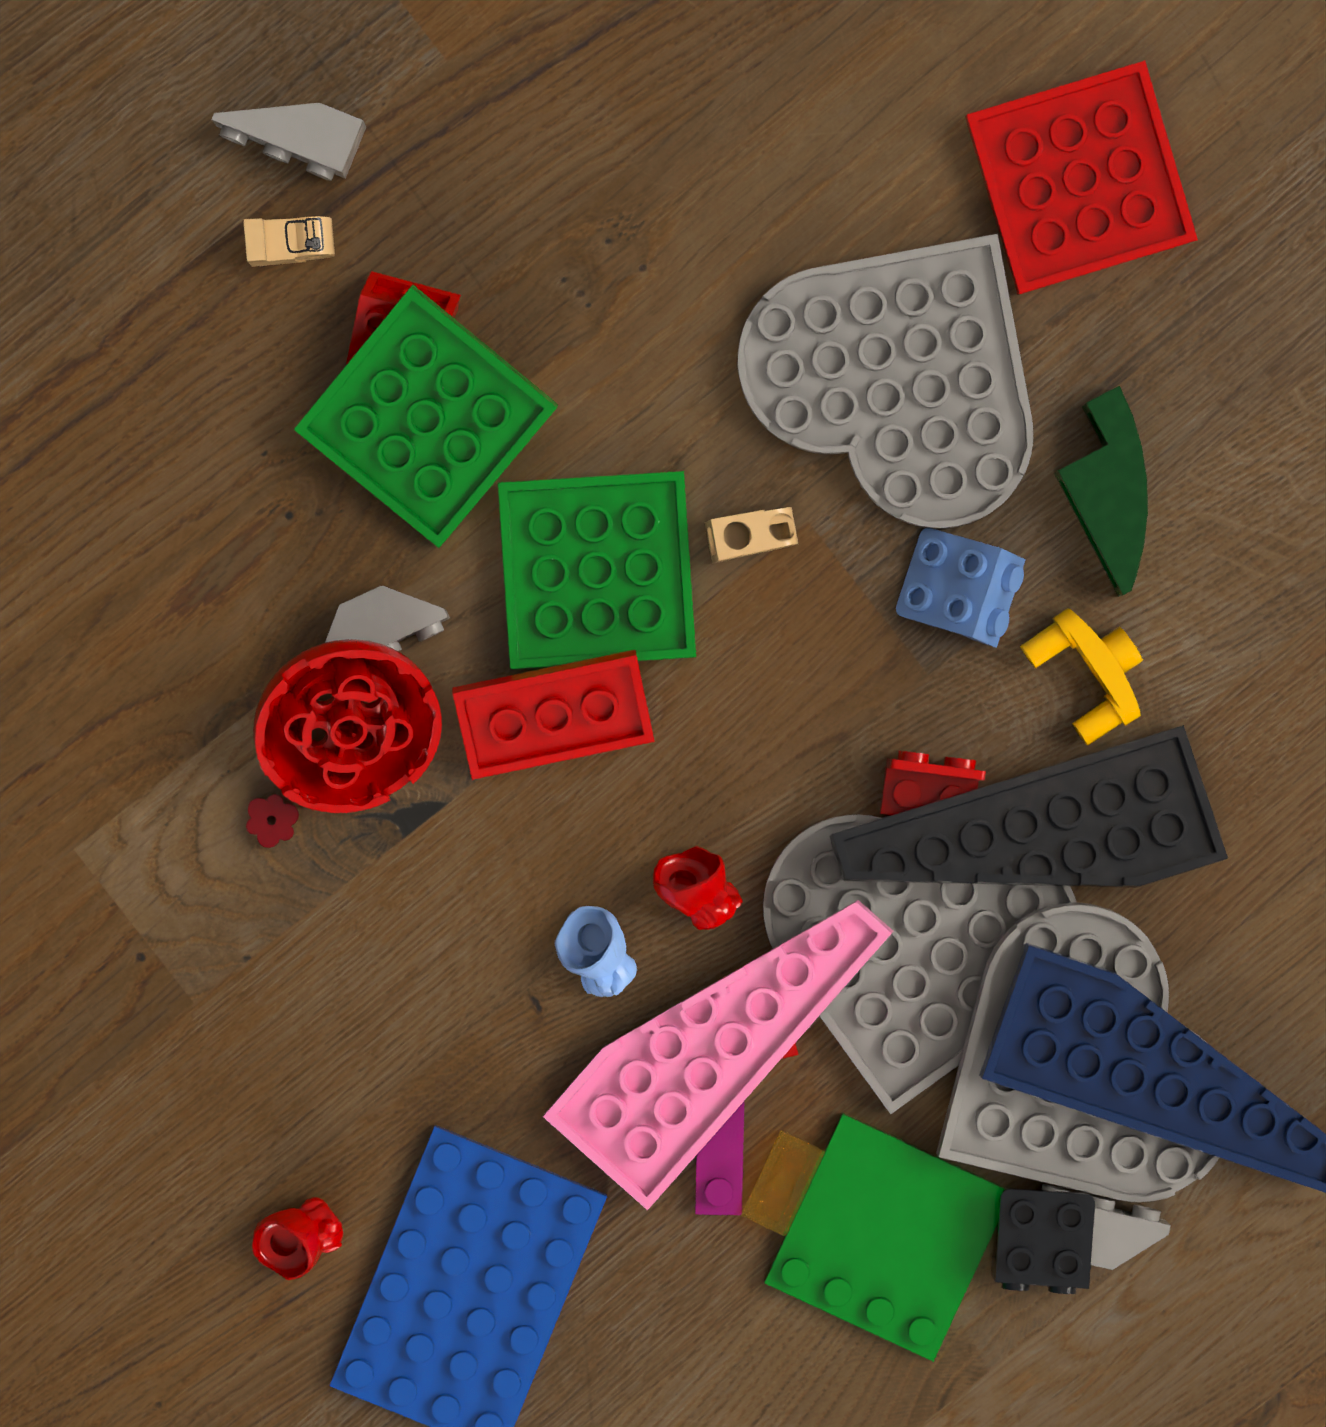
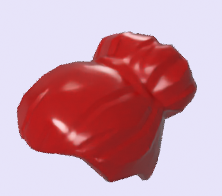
[652,846,743,930]
[252,1197,344,1280]

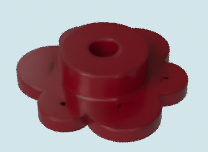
[246,794,299,848]

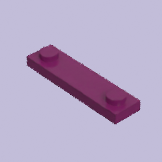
[695,1102,744,1215]

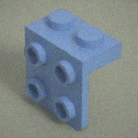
[896,528,1026,648]

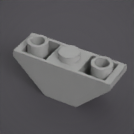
[325,586,450,652]
[1032,1184,1171,1270]

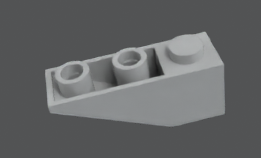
[211,103,366,181]

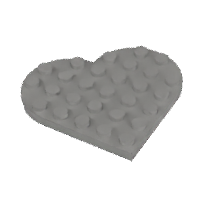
[738,234,1033,529]
[763,814,1077,1114]
[936,902,1219,1202]

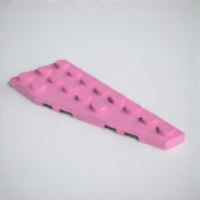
[543,900,893,1210]

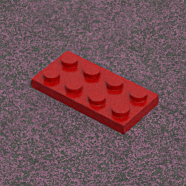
[452,650,655,780]

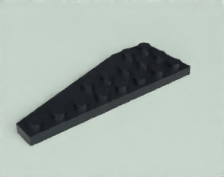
[829,725,1228,888]

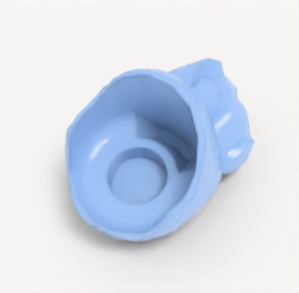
[554,906,637,997]

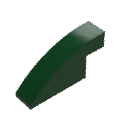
[1054,386,1148,597]

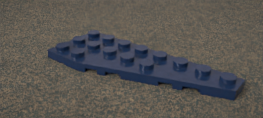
[979,943,1326,1193]

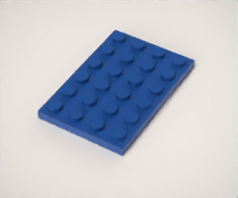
[330,1125,607,1427]

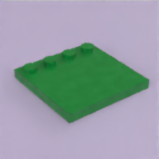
[294,284,558,548]
[498,471,696,669]
[764,1113,1006,1362]

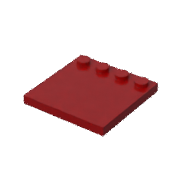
[965,60,1198,295]

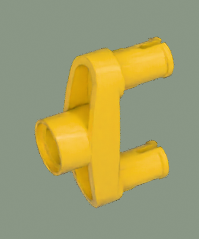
[1020,608,1143,746]

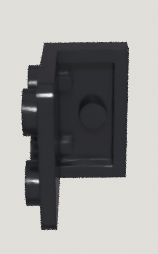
[991,1188,1095,1294]

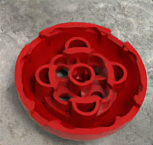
[253,639,442,813]

